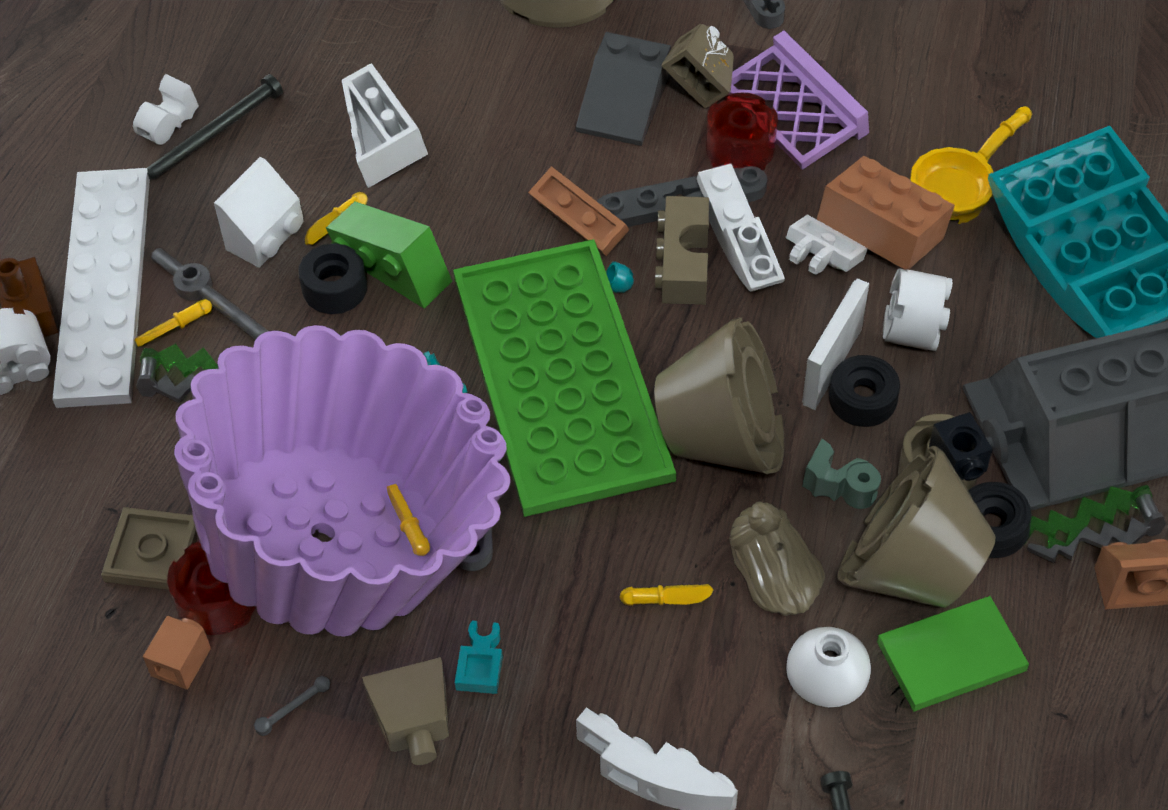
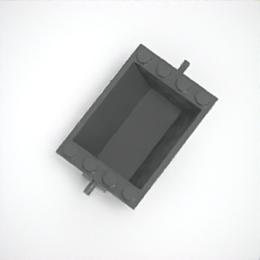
[963,321,1168,511]

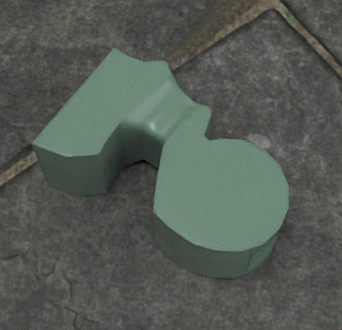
[802,439,881,509]

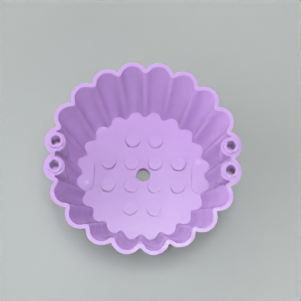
[174,325,511,637]

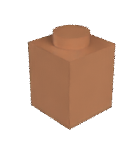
[143,616,211,690]

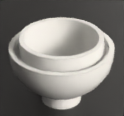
[786,627,871,707]

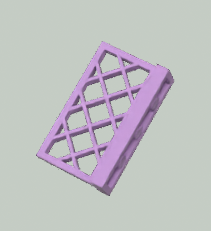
[728,30,869,170]

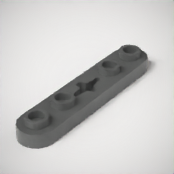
[597,166,767,227]

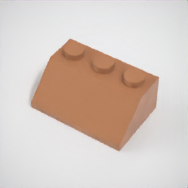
[1094,539,1168,610]

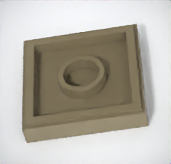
[101,507,198,591]

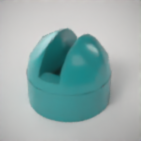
[606,262,634,293]

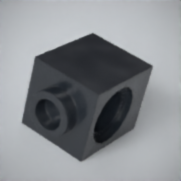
[929,412,993,481]

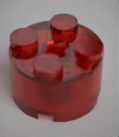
[706,92,778,171]
[167,541,256,635]

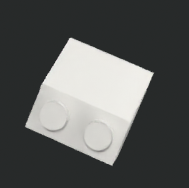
[214,157,304,268]

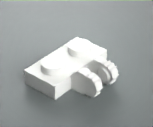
[786,215,867,275]

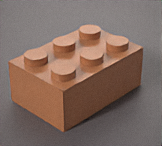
[817,156,955,270]

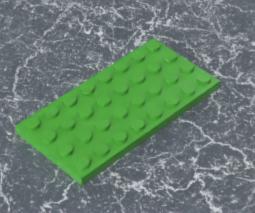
[453,239,676,517]

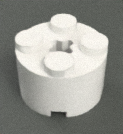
[883,269,952,351]
[0,308,50,395]

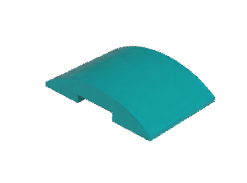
[988,125,1168,338]

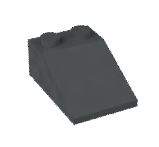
[576,32,671,146]

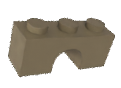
[655,196,709,305]

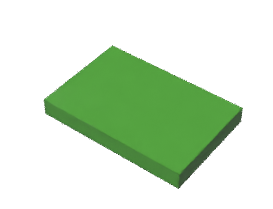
[877,596,1029,712]

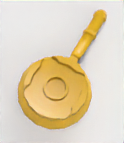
[910,106,1032,224]

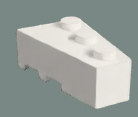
[342,63,428,188]

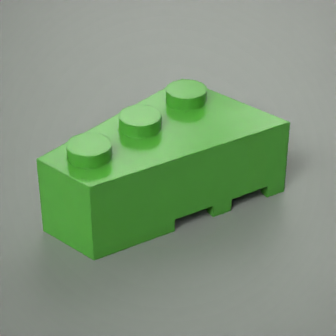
[326,201,452,309]

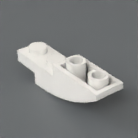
[697,163,785,292]
[576,707,738,810]

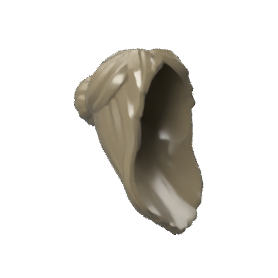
[729,501,825,616]

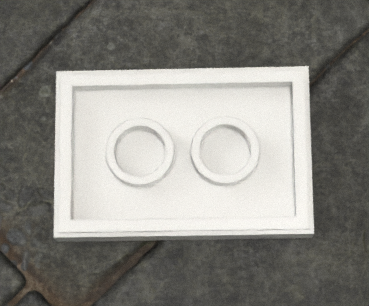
[802,279,869,410]

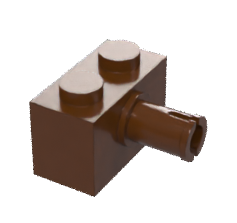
[0,257,59,337]

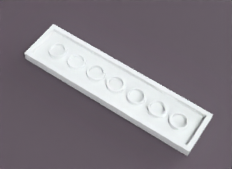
[53,168,150,408]

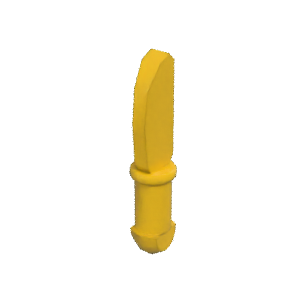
[305,192,368,246]
[135,299,212,347]
[387,484,430,556]
[620,584,713,606]

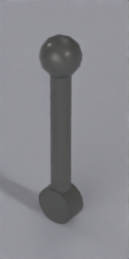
[254,676,330,736]

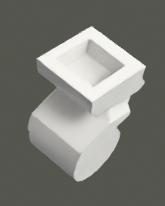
[133,74,199,145]

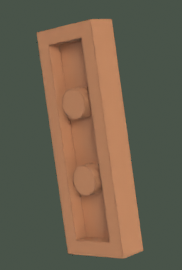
[528,166,630,256]

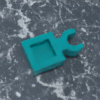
[455,620,503,694]

